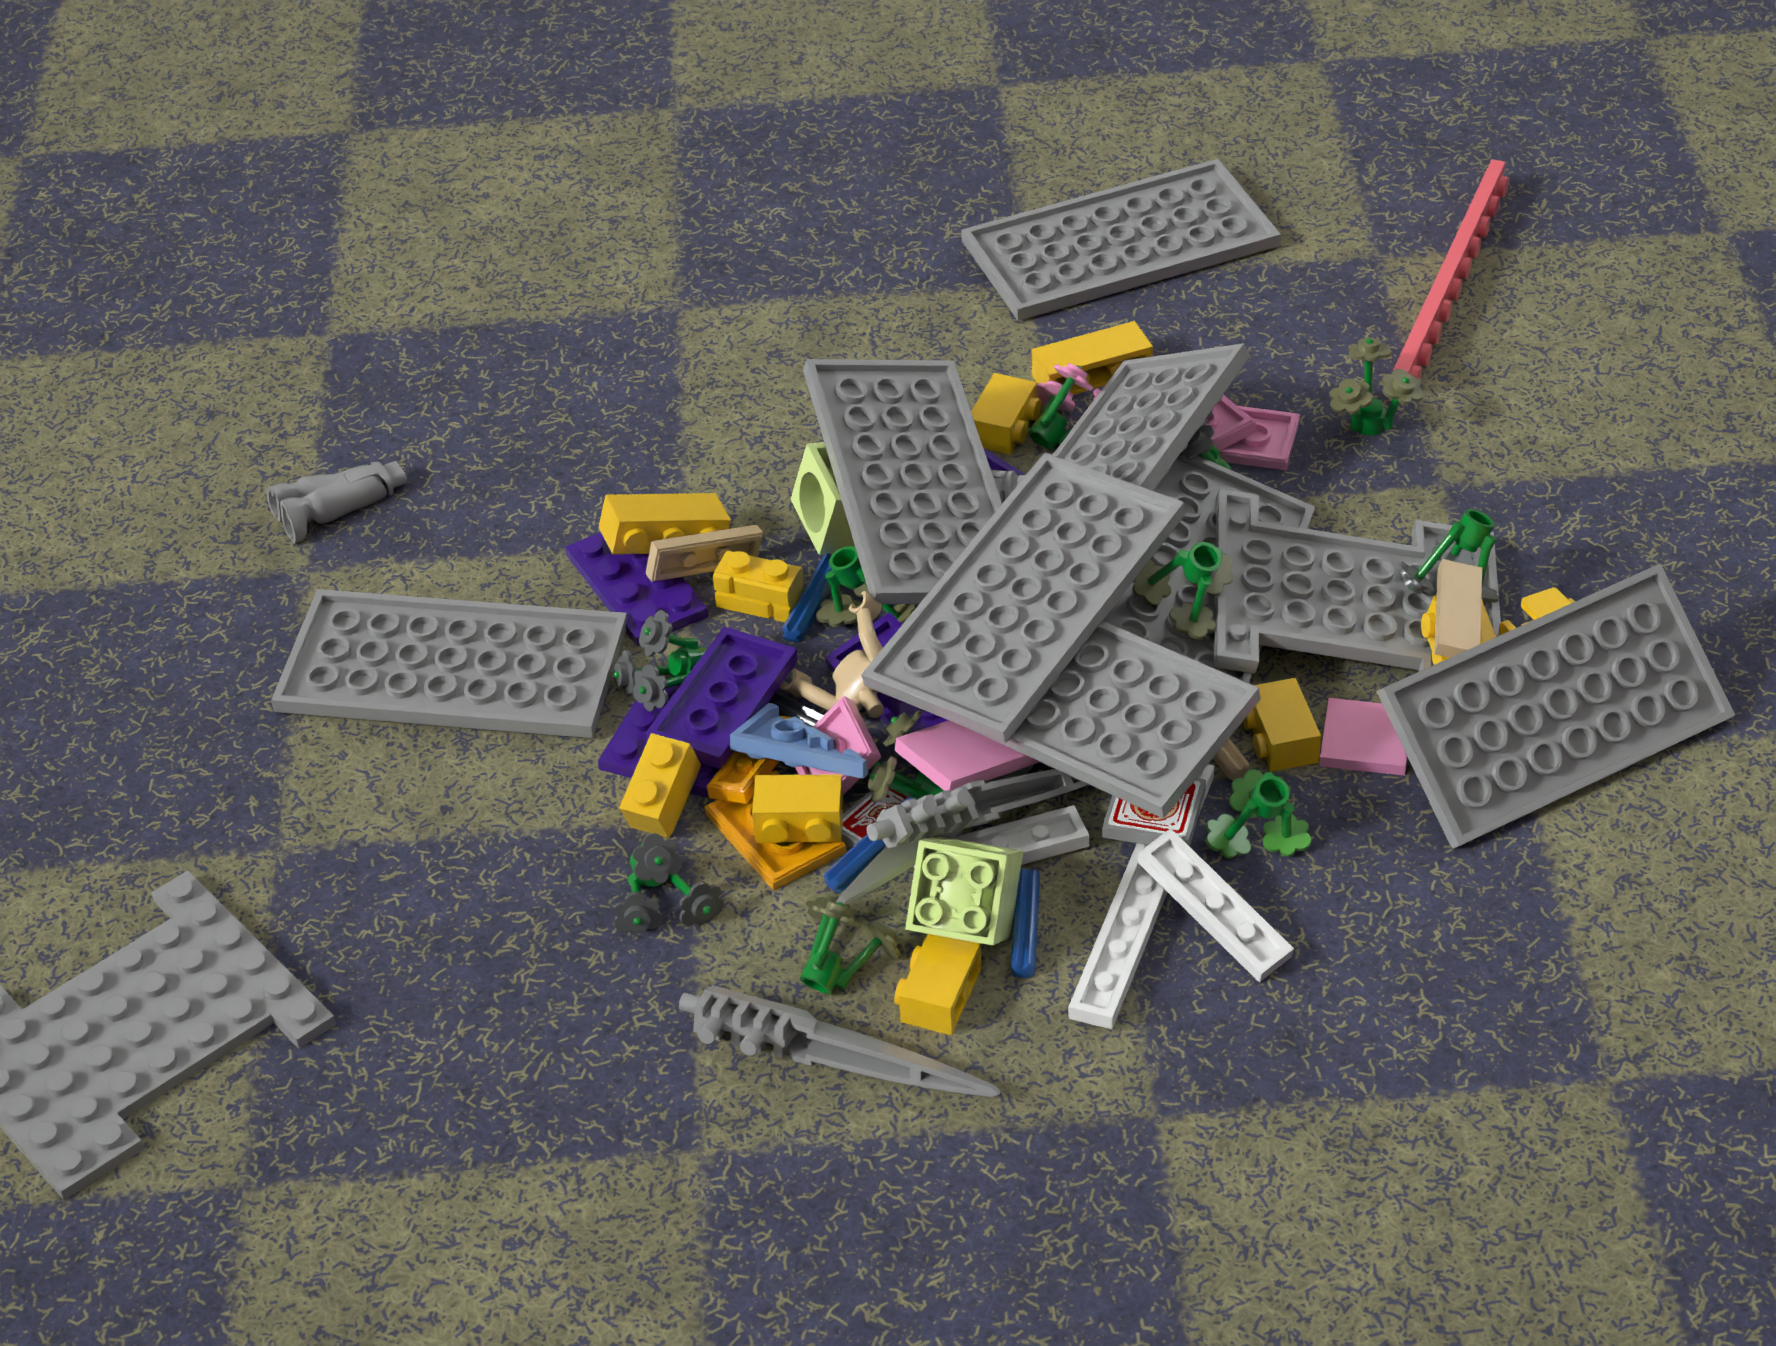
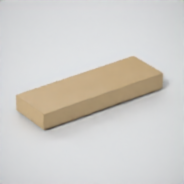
[646,525,763,582]
[1434,559,1482,658]

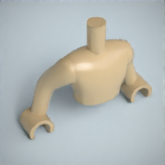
[780,591,884,718]

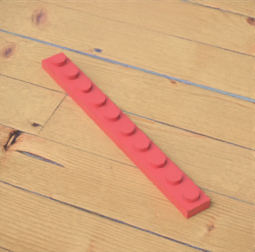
[1393,159,1509,380]

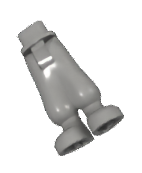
[266,461,407,544]

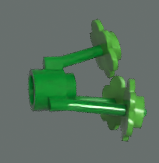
[1206,769,1311,859]

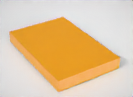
[704,770,846,891]

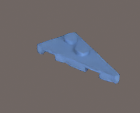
[730,703,868,779]

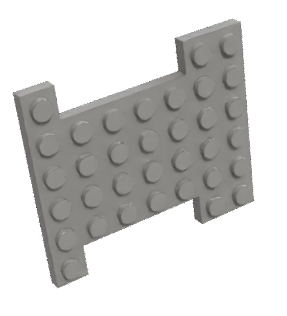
[1214,488,1501,673]
[0,871,336,1201]

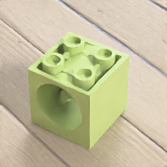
[791,442,856,555]
[905,836,1023,945]

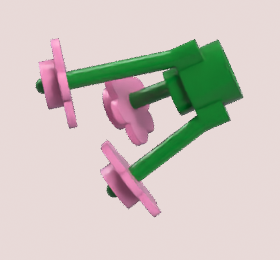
[1028,363,1101,450]

